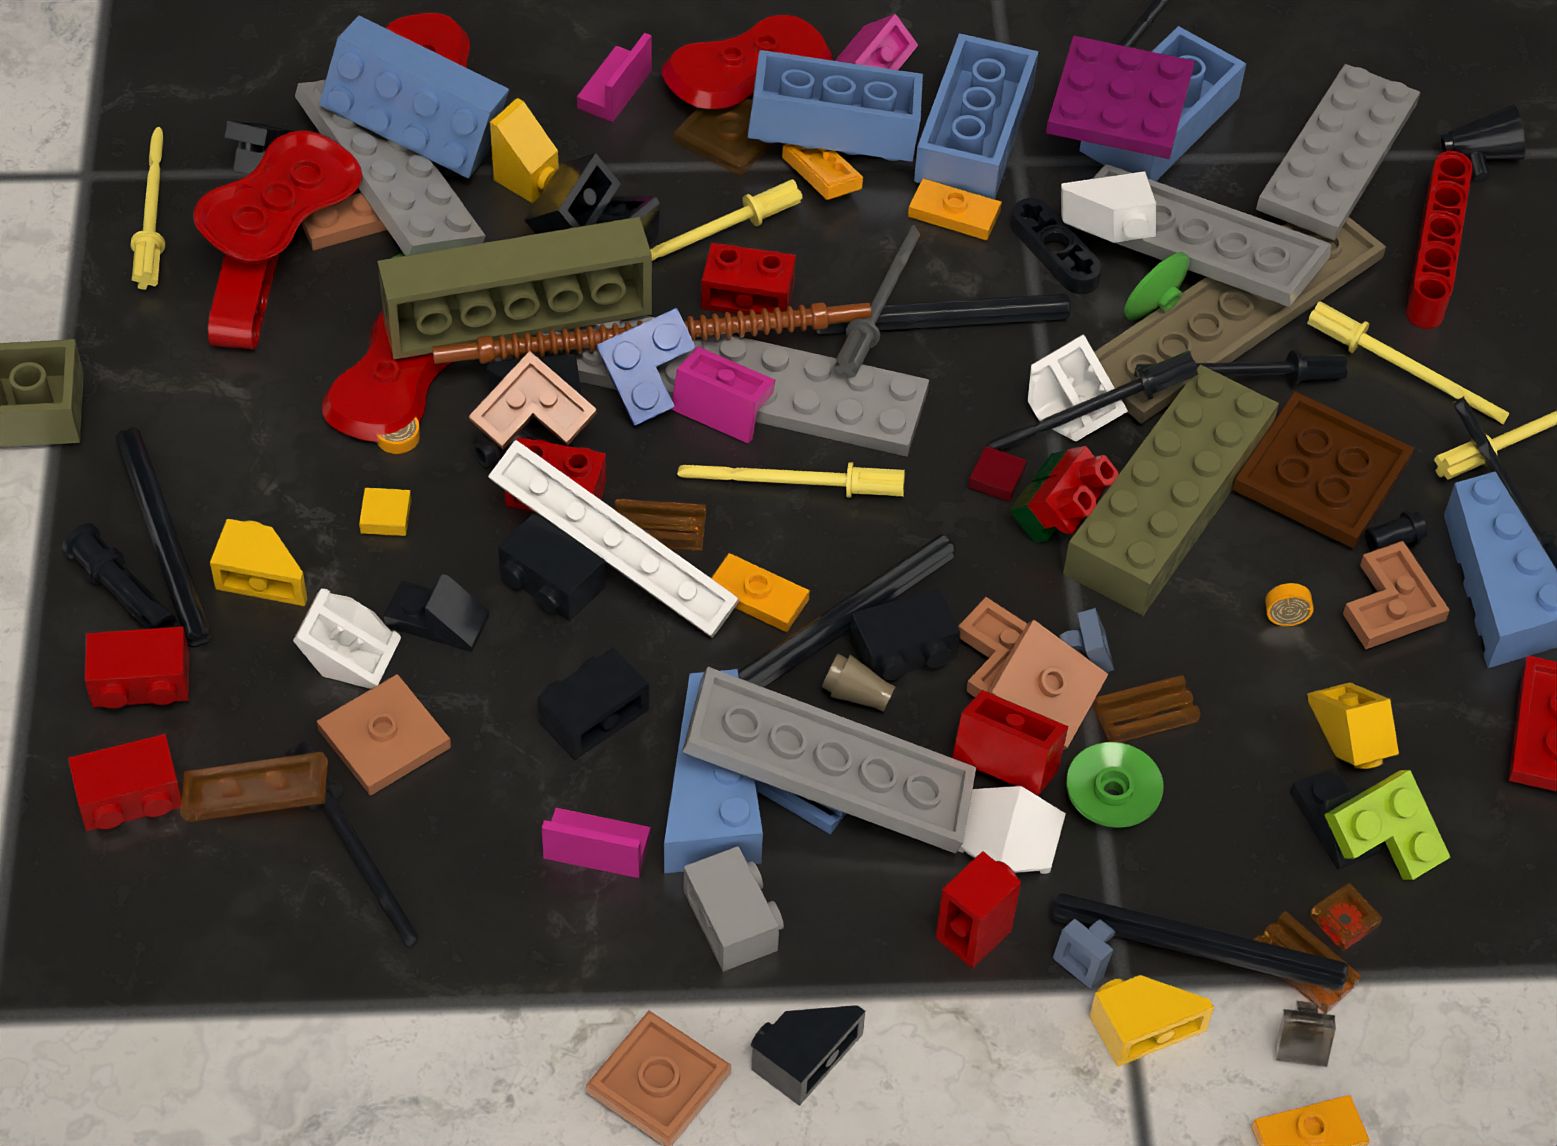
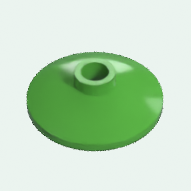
[1123,252,1190,321]
[1066,742,1164,828]

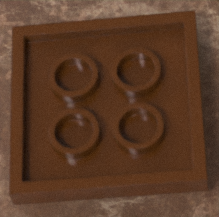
[1233,391,1415,549]

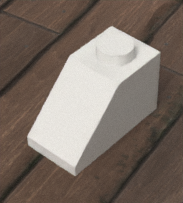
[1061,171,1156,243]

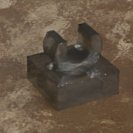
[1275,1001,1336,1067]

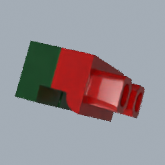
[1009,446,1119,543]

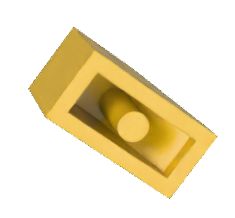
[490,98,559,204]
[210,519,307,606]
[1307,682,1399,769]
[1089,975,1214,1067]

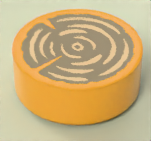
[377,417,420,454]
[1265,583,1314,626]

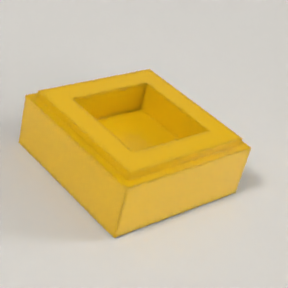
[359,488,411,536]

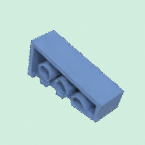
[1444,472,1557,669]
[664,669,763,874]

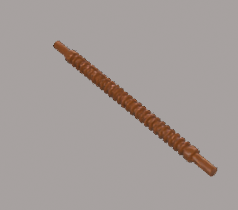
[432,302,872,364]

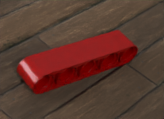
[1406,151,1472,329]
[208,254,279,349]

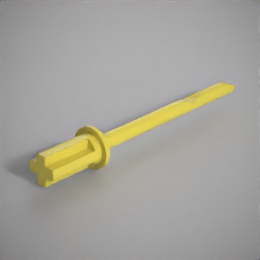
[131,127,165,290]
[650,179,803,261]
[1307,301,1509,424]
[1434,411,1557,480]
[677,462,905,498]

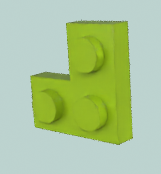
[1324,770,1450,880]

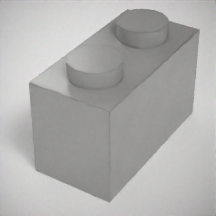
[683,846,784,972]

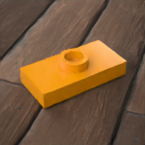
[782,144,863,200]
[908,178,1002,240]
[711,553,810,632]
[1251,1095,1370,1146]

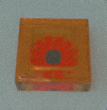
[1310,883,1382,951]

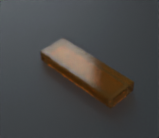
[180,752,328,822]

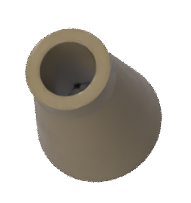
[822,654,896,712]

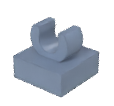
[1059,608,1114,672]
[1053,919,1115,989]

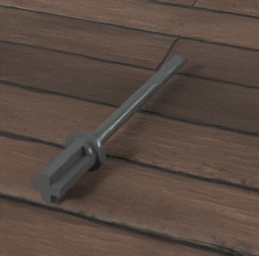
[834,225,921,377]

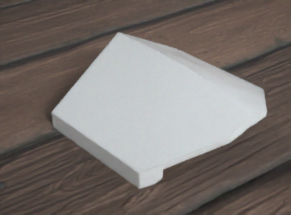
[1028,334,1128,441]
[293,589,401,689]
[958,786,1066,874]

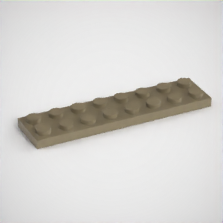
[1094,217,1386,424]

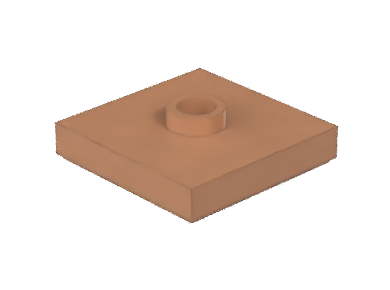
[988,620,1108,750]
[317,674,451,796]
[586,1010,731,1146]

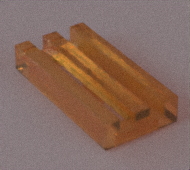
[615,499,706,551]
[1093,675,1201,743]
[1254,911,1361,1014]

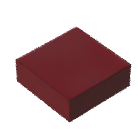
[968,446,1027,502]

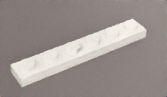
[488,440,740,638]

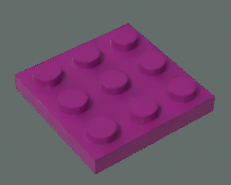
[1046,36,1195,159]

